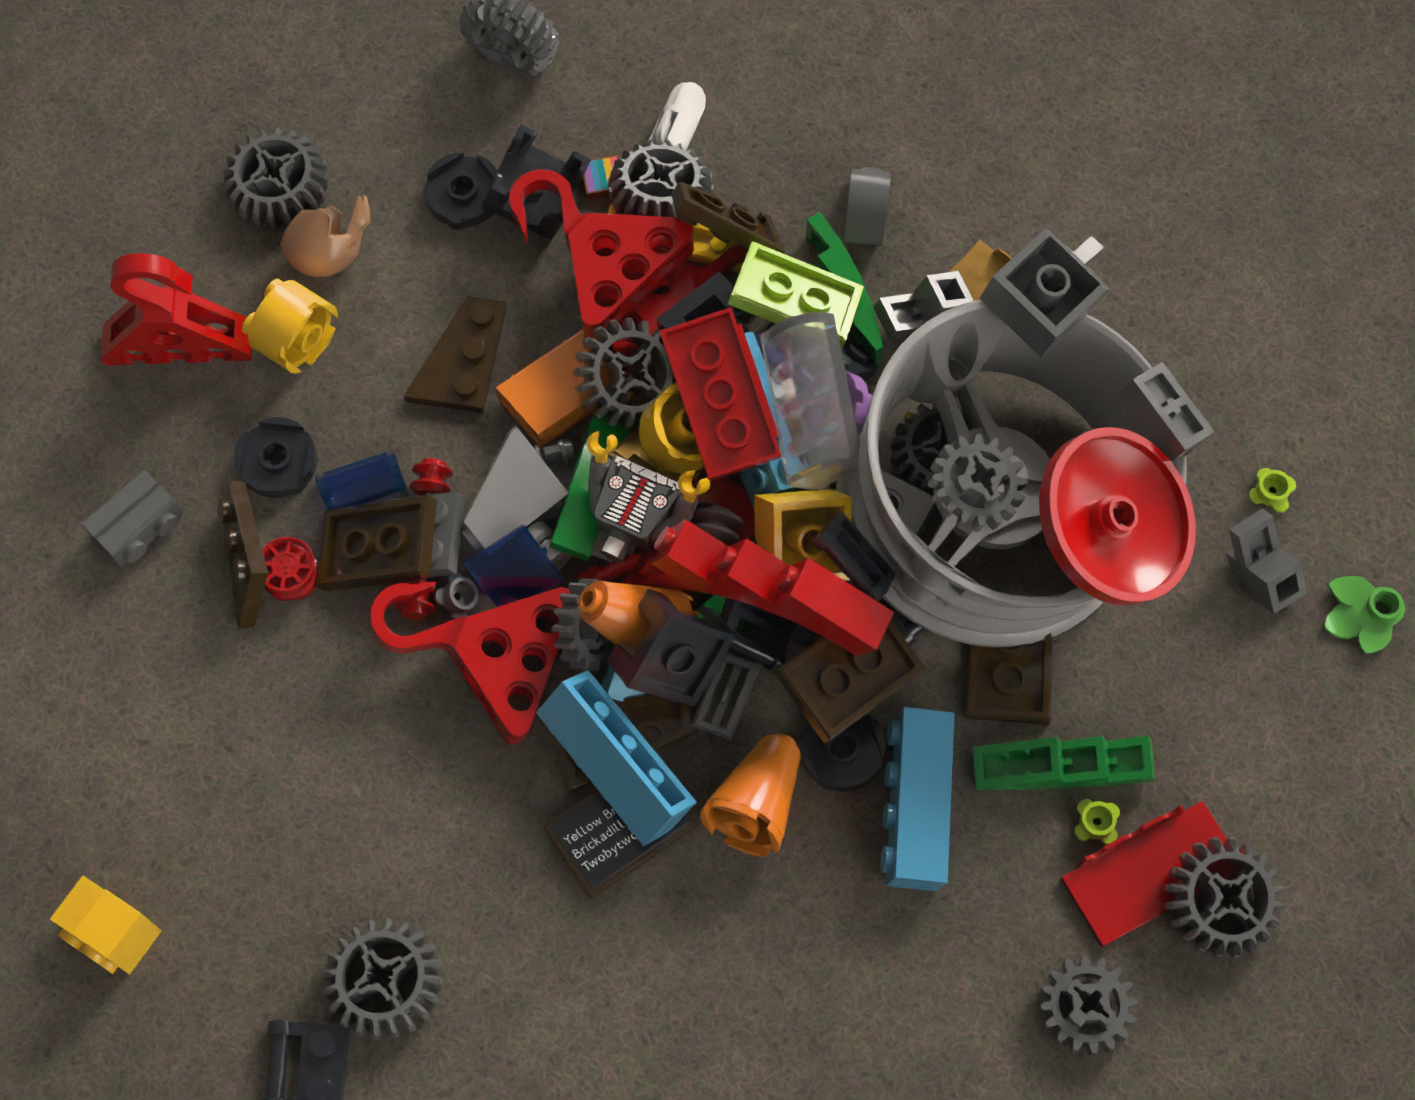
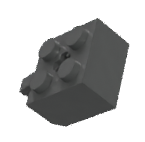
[979,228,1110,358]

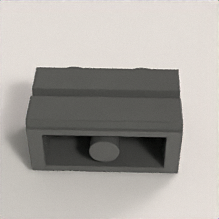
[81,470,183,568]

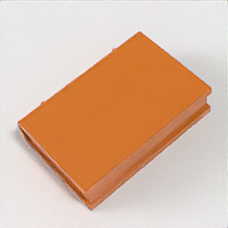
[495,329,626,449]

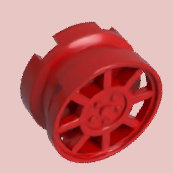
[262,537,319,602]

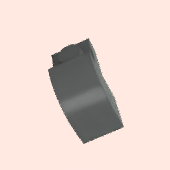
[844,167,891,246]
[873,271,974,340]
[1226,508,1307,614]

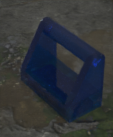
[315,450,407,510]

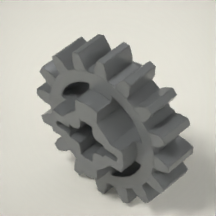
[928,434,1027,532]
[552,578,615,671]
[1038,955,1138,1057]

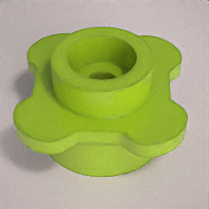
[1249,468,1296,513]
[1074,799,1120,845]

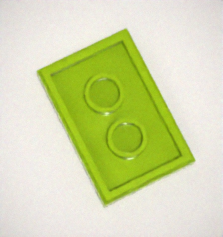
[728,241,864,350]

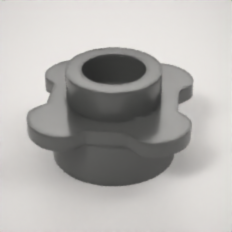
[434,572,479,620]

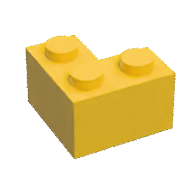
[50,876,162,975]

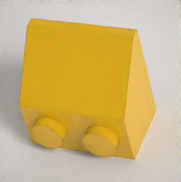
[754,489,852,580]

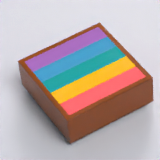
[583,155,619,200]

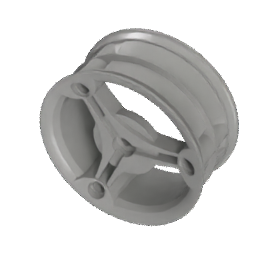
[836,299,1187,647]

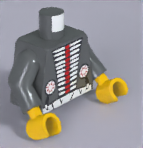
[587,431,710,563]

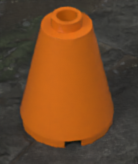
[578,581,698,658]
[700,733,801,857]

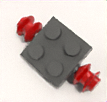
[388,458,466,620]

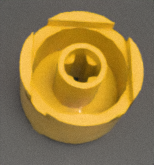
[242,279,338,374]
[639,383,704,474]

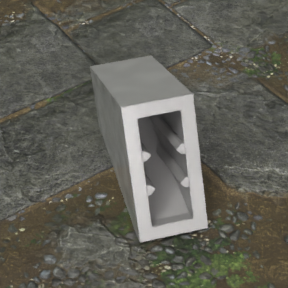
[462,426,568,555]

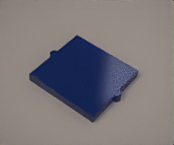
[464,524,564,607]

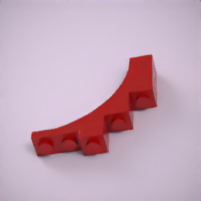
[636,520,894,656]

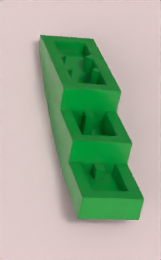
[806,211,883,365]
[549,405,632,562]
[973,736,1156,790]

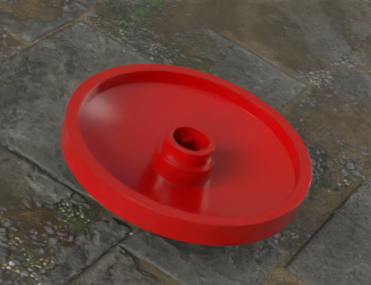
[1039,427,1196,605]

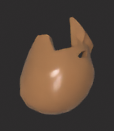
[280,195,370,278]

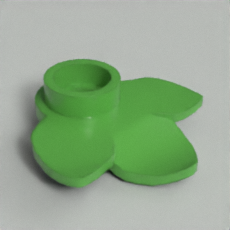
[1324,576,1405,654]

